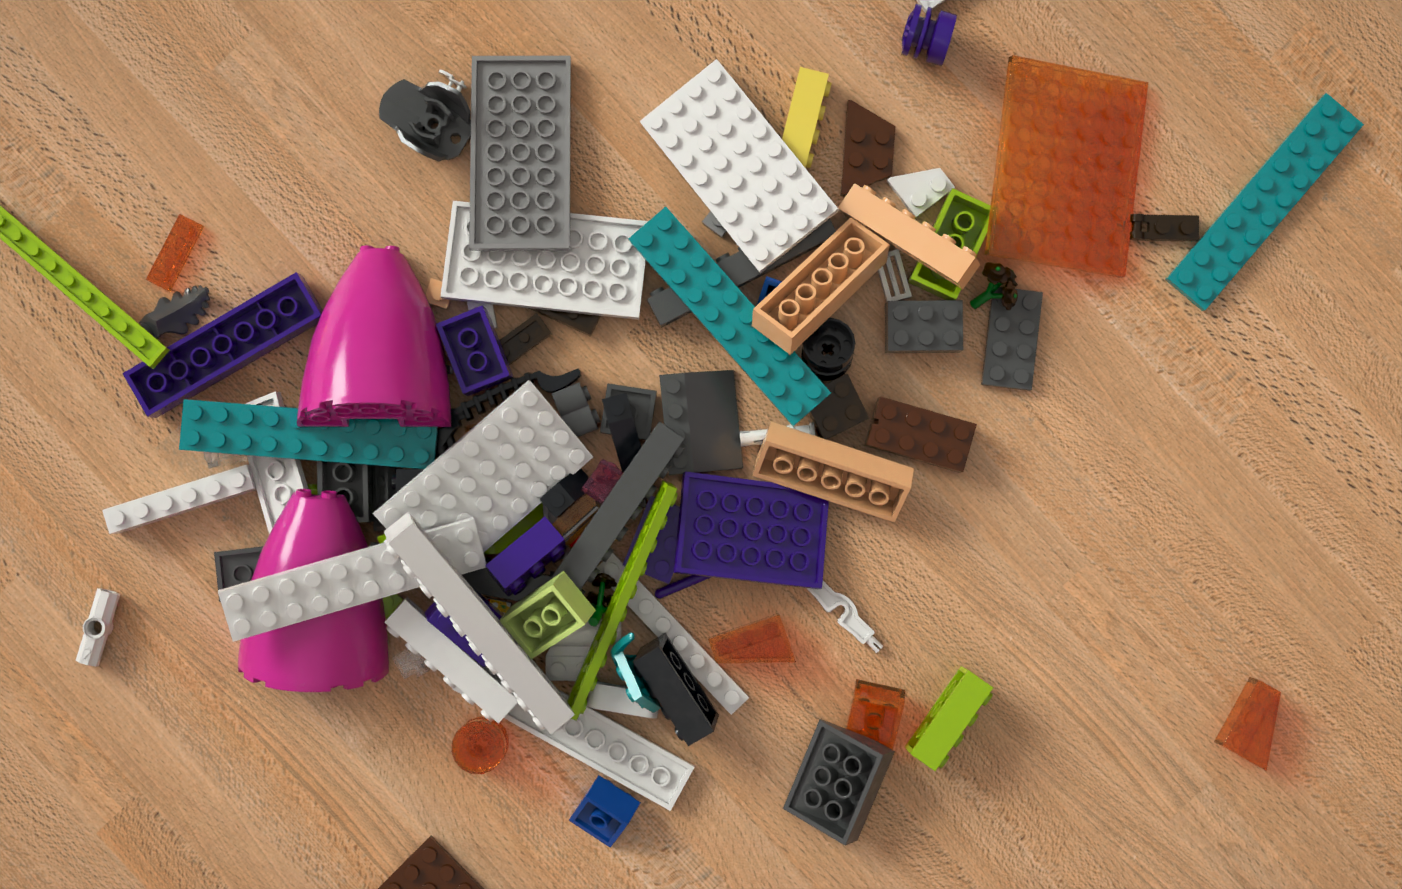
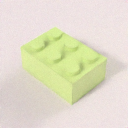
[499,571,596,659]

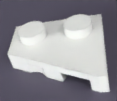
[886,168,955,218]

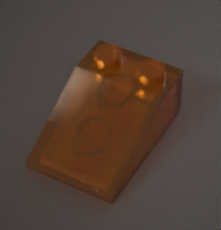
[845,679,905,768]

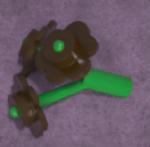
[970,262,1018,310]
[585,573,627,627]

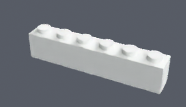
[102,464,256,534]
[385,597,518,724]

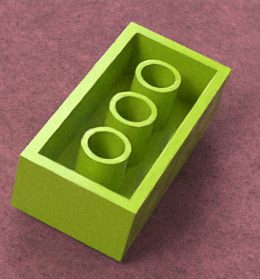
[908,188,998,300]
[905,666,993,771]

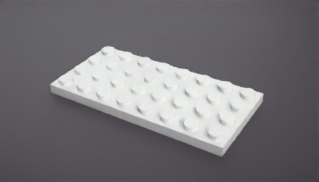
[640,59,839,273]
[440,201,648,320]
[373,380,593,553]

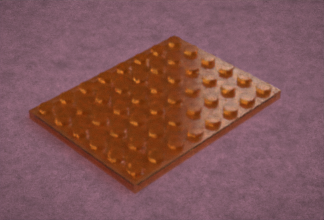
[985,55,1148,278]

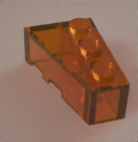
[708,613,796,663]
[1214,677,1281,771]

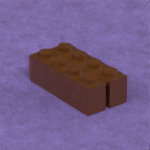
[864,396,977,473]

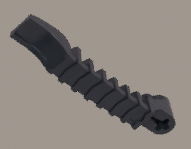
[435,368,582,459]

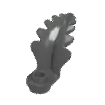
[139,285,210,339]

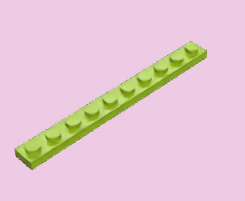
[0,205,170,369]
[567,480,678,721]

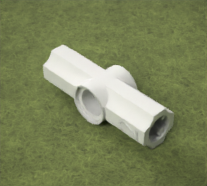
[76,588,120,667]

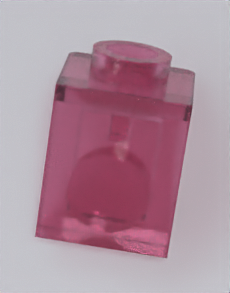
[581,459,623,504]

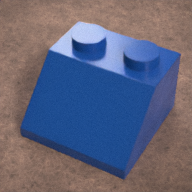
[569,775,641,847]

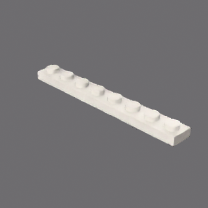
[597,553,749,715]

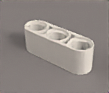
[586,681,658,718]

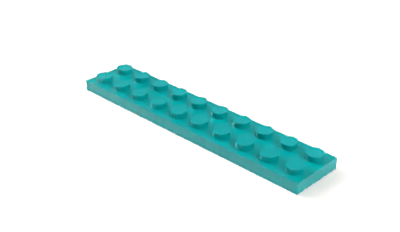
[1165,93,1364,311]
[628,206,831,427]
[179,399,438,469]

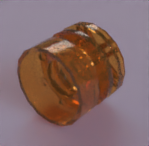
[451,716,509,774]

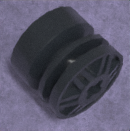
[801,318,856,381]

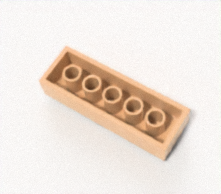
[752,217,890,355]
[752,421,914,523]

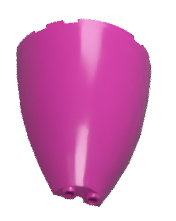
[297,245,451,427]
[238,489,389,692]

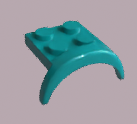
[610,632,661,713]

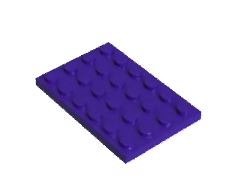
[674,471,829,589]

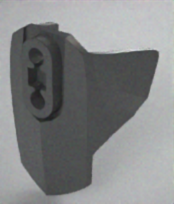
[379,79,471,162]

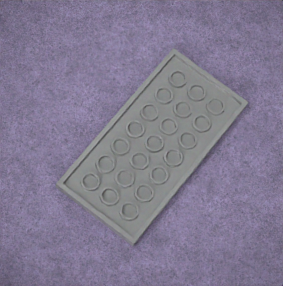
[469,56,571,251]

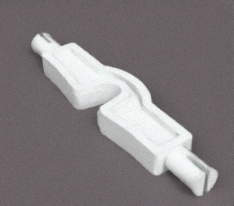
[806,581,883,653]

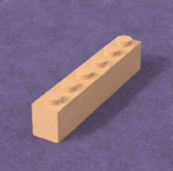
[838,184,980,290]

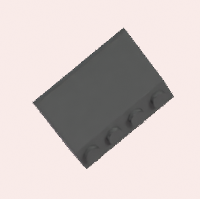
[659,370,743,475]
[783,719,895,846]

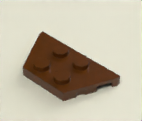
[840,100,896,196]

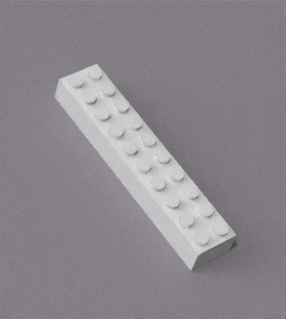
[384,512,575,734]

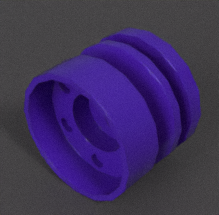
[901,3,957,66]

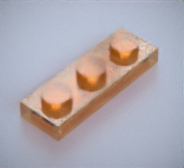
[146,214,204,292]

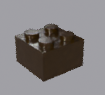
[809,373,869,439]

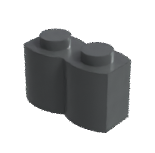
[552,383,601,437]

